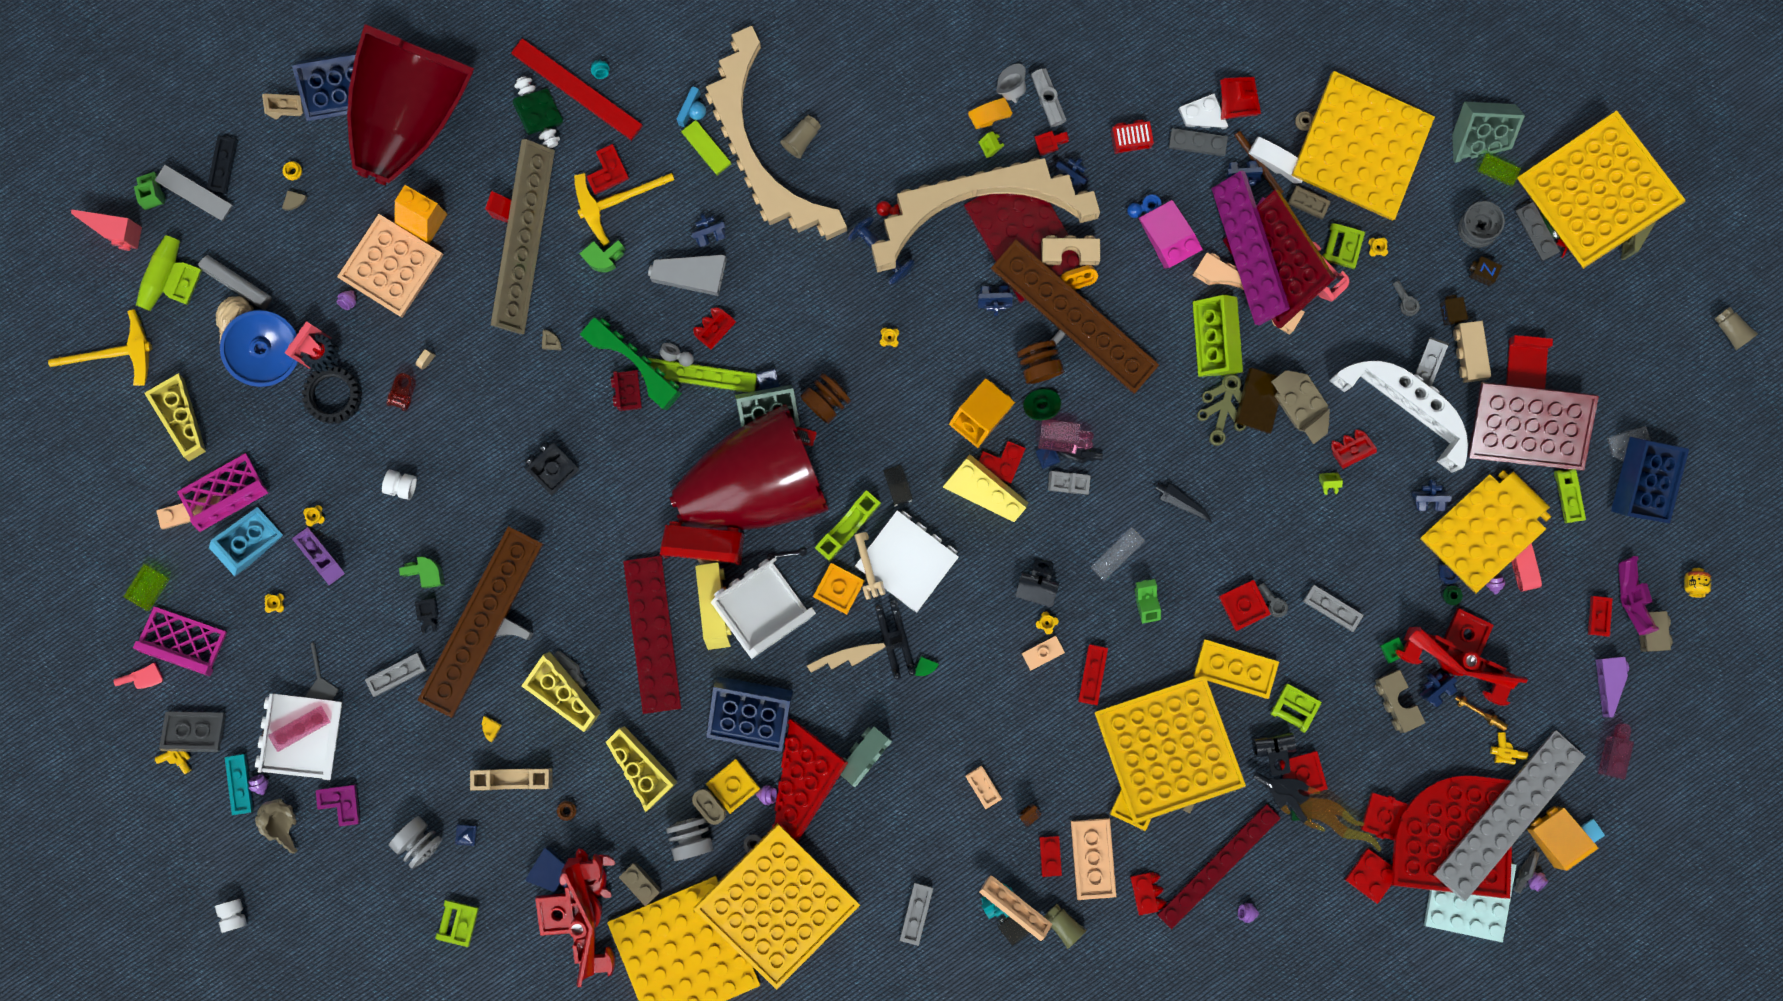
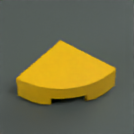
[482,716,502,742]

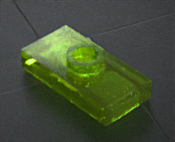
[1477,153,1521,187]

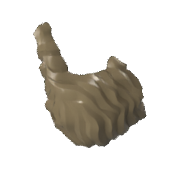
[255,799,298,854]

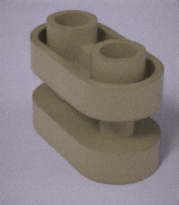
[692,789,726,825]

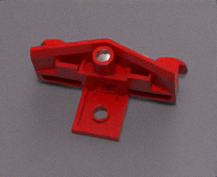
[1395,609,1528,706]
[535,853,615,987]

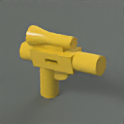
[1490,732,1528,765]
[155,751,191,774]

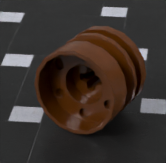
[1017,340,1065,385]
[800,373,851,424]

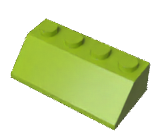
[1193,295,1243,377]

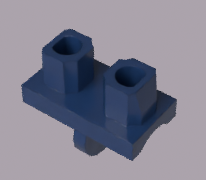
[1053,158,1089,192]
[1226,161,1263,185]
[691,213,726,247]
[978,286,1013,316]
[1412,480,1451,511]
[1418,672,1457,707]

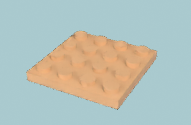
[337,214,444,318]

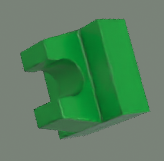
[1380,637,1404,663]

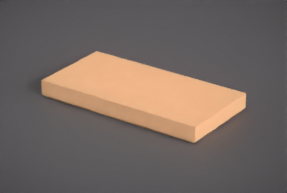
[1071,818,1116,900]

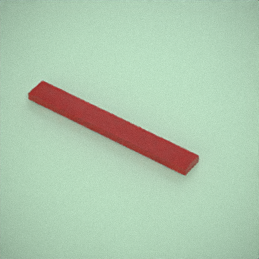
[511,39,643,141]

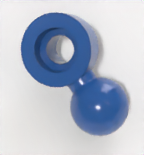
[1127,195,1162,218]

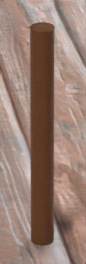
[1234,131,1284,194]

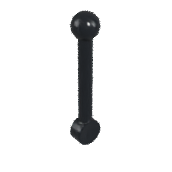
[767,549,807,560]

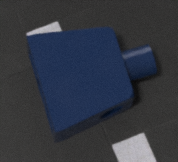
[525,847,567,892]

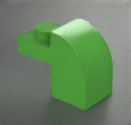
[134,172,166,210]
[579,240,625,272]
[399,557,445,588]
[1135,579,1161,624]

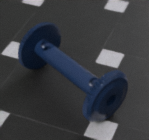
[848,217,914,285]

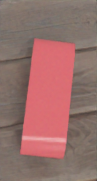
[1511,543,1542,592]

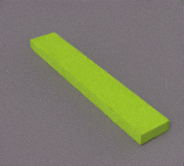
[642,358,757,393]

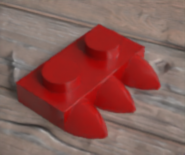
[693,308,736,350]
[1331,430,1377,469]
[1130,872,1167,916]

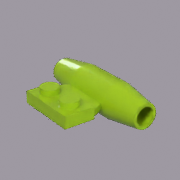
[136,235,203,311]

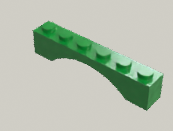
[580,317,682,410]

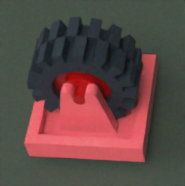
[285,321,340,372]

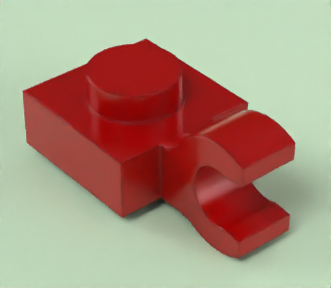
[1034,131,1069,156]

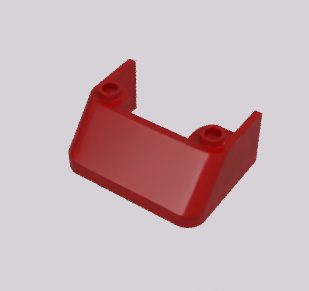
[660,522,744,566]

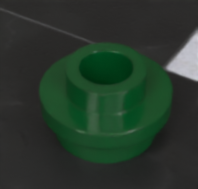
[1443,586,1463,605]

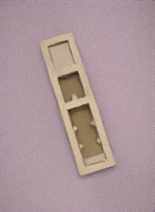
[807,643,886,673]

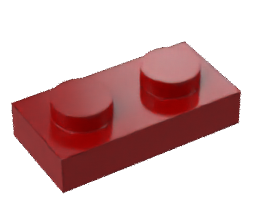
[1588,596,1613,637]
[1039,836,1062,877]

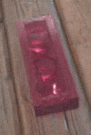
[268,706,331,752]

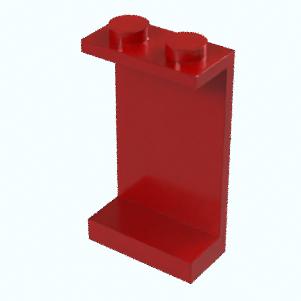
[1506,335,1553,389]

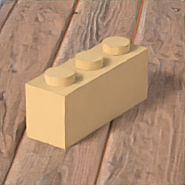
[1453,321,1491,383]

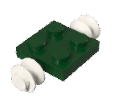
[512,77,563,148]

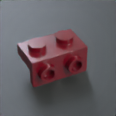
[611,370,642,411]

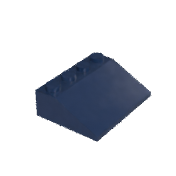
[292,51,356,121]
[1611,437,1689,523]
[706,676,793,752]

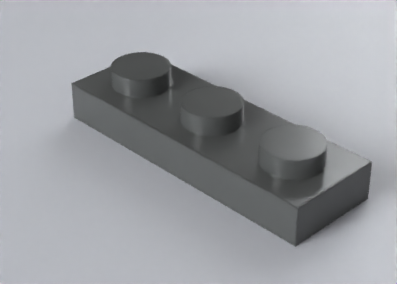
[1168,128,1228,157]
[1515,202,1560,261]

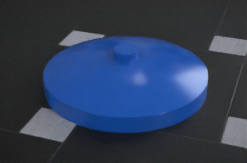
[220,310,298,387]

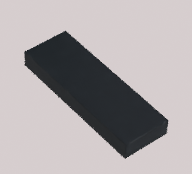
[206,135,238,194]

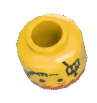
[1684,568,1711,598]

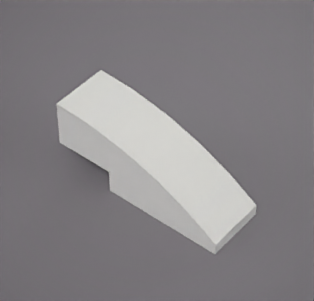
[1248,137,1302,184]

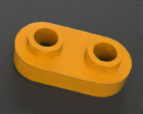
[1060,265,1098,290]

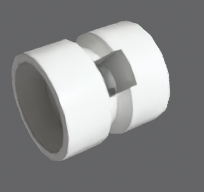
[382,469,417,500]
[215,899,247,933]

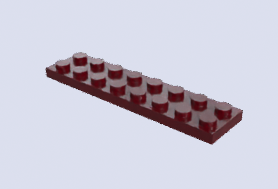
[623,556,682,714]

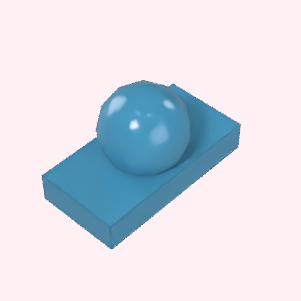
[677,87,706,128]

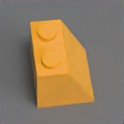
[395,185,448,245]
[949,378,1015,448]
[1527,806,1599,871]

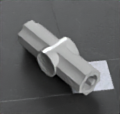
[1031,68,1066,127]

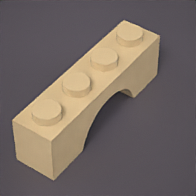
[470,768,553,790]

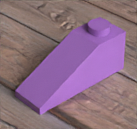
[292,527,345,585]
[1596,657,1629,717]

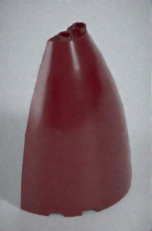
[347,24,475,186]
[669,404,829,530]

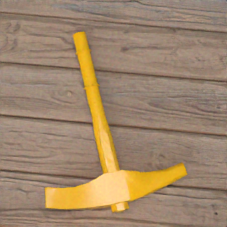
[574,173,674,246]
[48,310,153,385]

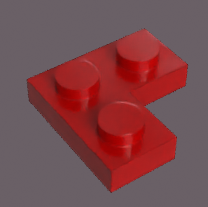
[586,144,629,195]
[979,441,1026,484]

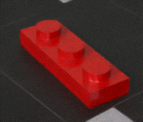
[1078,644,1108,705]

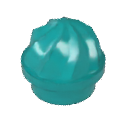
[591,59,610,79]

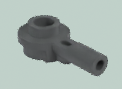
[1393,280,1420,316]
[1258,583,1288,618]

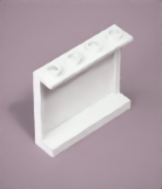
[855,511,959,613]
[711,558,816,659]
[255,693,343,780]

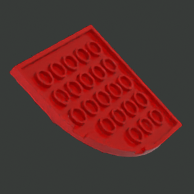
[1392,776,1512,899]

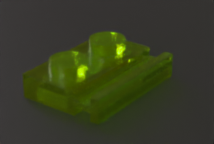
[123,564,170,611]

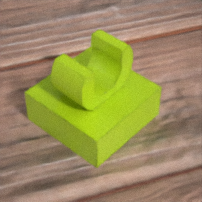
[979,132,1004,158]
[1319,473,1343,495]

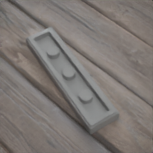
[155,165,233,221]

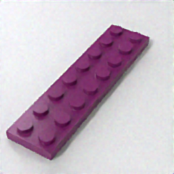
[1211,171,1290,325]

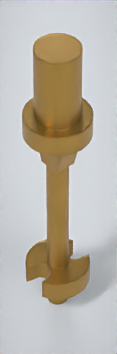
[1455,696,1508,731]

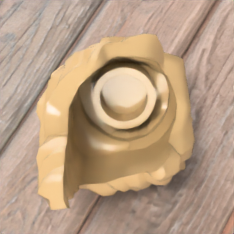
[216,296,254,344]

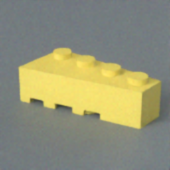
[144,373,206,461]
[943,454,1028,522]
[695,563,732,650]
[522,652,601,732]
[606,726,677,812]

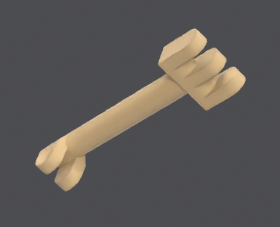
[854,532,885,600]

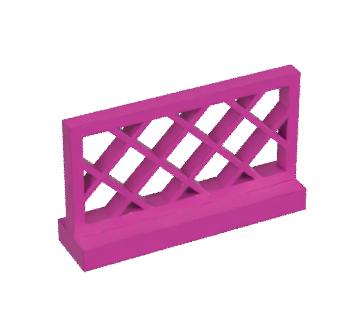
[177,453,268,532]
[133,607,227,676]

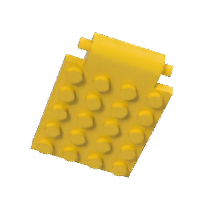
[1420,470,1552,594]

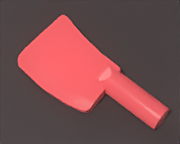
[113,663,163,689]

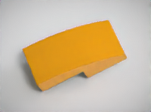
[968,98,1012,129]

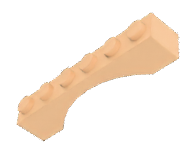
[1193,253,1305,335]

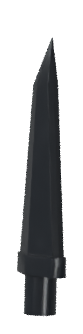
[1155,483,1212,523]

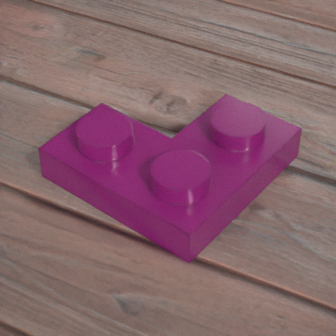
[316,785,360,827]

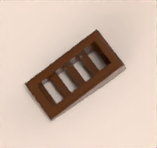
[1018,804,1041,827]

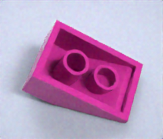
[1139,200,1203,268]

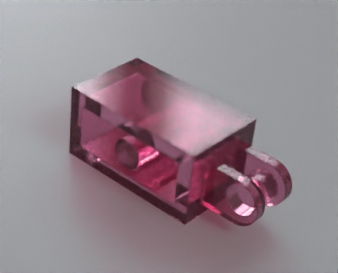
[1038,419,1094,453]
[1598,724,1634,780]

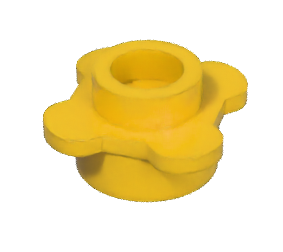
[1368,238,1388,257]
[880,328,899,347]
[303,505,325,526]
[265,593,284,613]
[1036,612,1059,634]

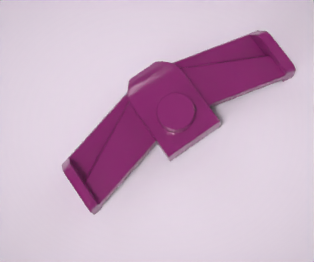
[1618,556,1659,635]

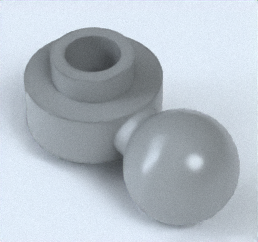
[659,343,694,367]

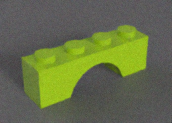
[815,490,881,562]

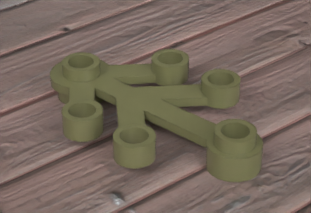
[1197,374,1246,446]

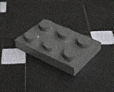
[159,712,226,752]

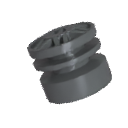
[1458,201,1505,248]

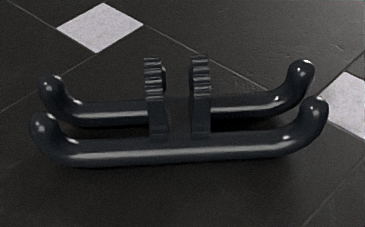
[875,601,916,680]

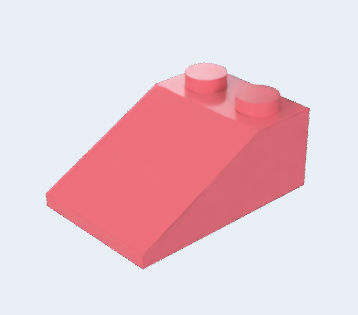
[71,210,142,251]

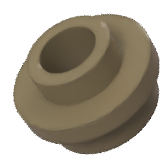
[1295,112,1314,131]

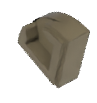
[282,191,307,211]
[542,330,562,350]

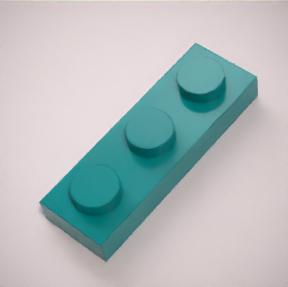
[225,754,254,815]

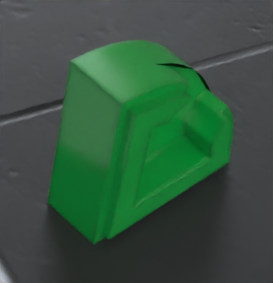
[915,657,939,676]

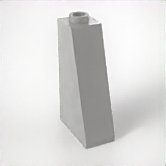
[648,255,727,296]

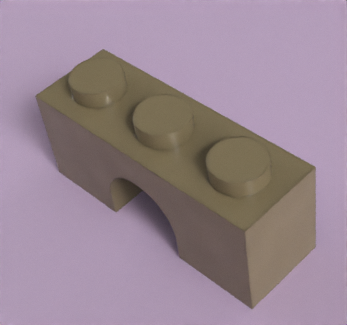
[1375,670,1425,733]

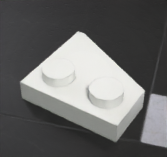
[1178,94,1228,129]

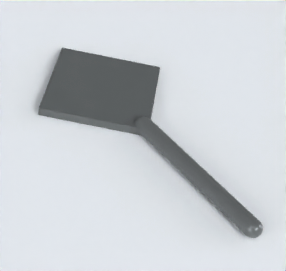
[305,642,339,700]

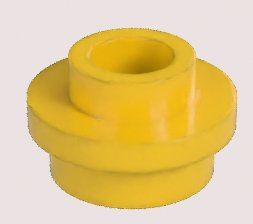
[283,161,302,181]

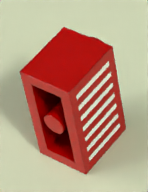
[1111,120,1154,154]

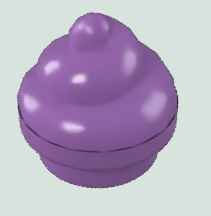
[337,290,356,310]
[1486,574,1505,594]
[248,774,269,795]
[756,785,777,805]
[1528,872,1548,892]
[1238,903,1259,923]

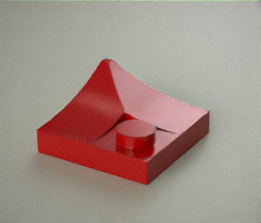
[1220,77,1261,120]

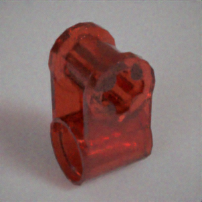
[387,373,416,412]

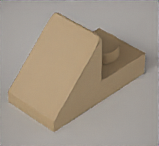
[262,94,303,119]

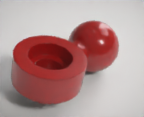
[876,201,901,216]

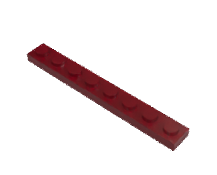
[1157,804,1281,930]

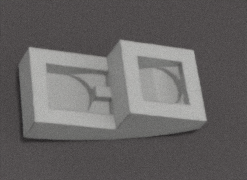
[1048,471,1091,495]

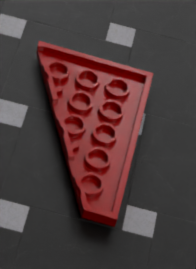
[772,719,848,842]

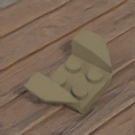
[1271,371,1330,444]

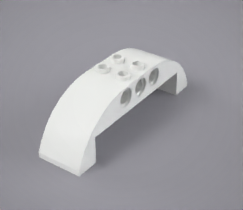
[1329,361,1468,473]

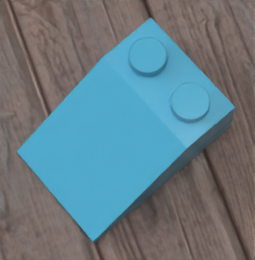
[209,507,283,576]

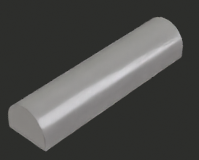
[198,255,272,310]

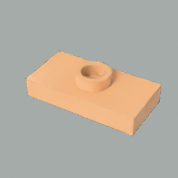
[1022,636,1065,671]
[965,766,1002,809]

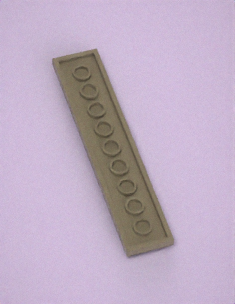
[491,139,555,334]

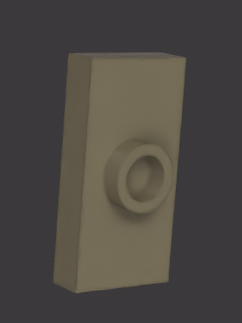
[1288,186,1331,219]

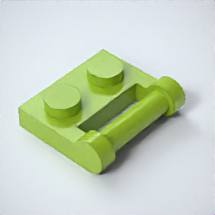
[1322,223,1365,269]
[1270,684,1322,733]
[435,900,479,947]

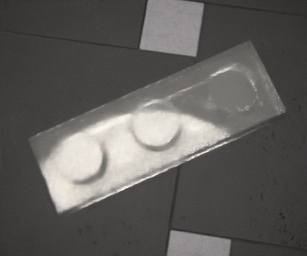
[1090,527,1145,581]

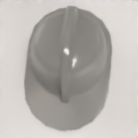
[996,64,1026,103]

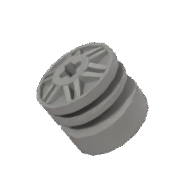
[389,816,442,869]
[666,818,714,861]

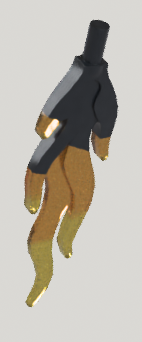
[1253,771,1381,851]

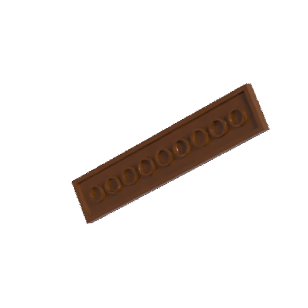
[991,240,1159,394]
[417,526,544,718]

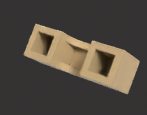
[1041,235,1100,265]

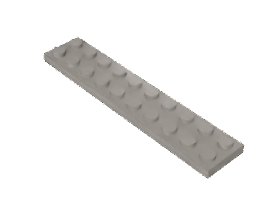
[1433,730,1586,901]

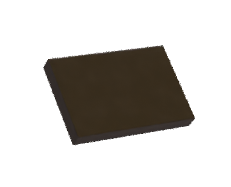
[1235,368,1279,434]

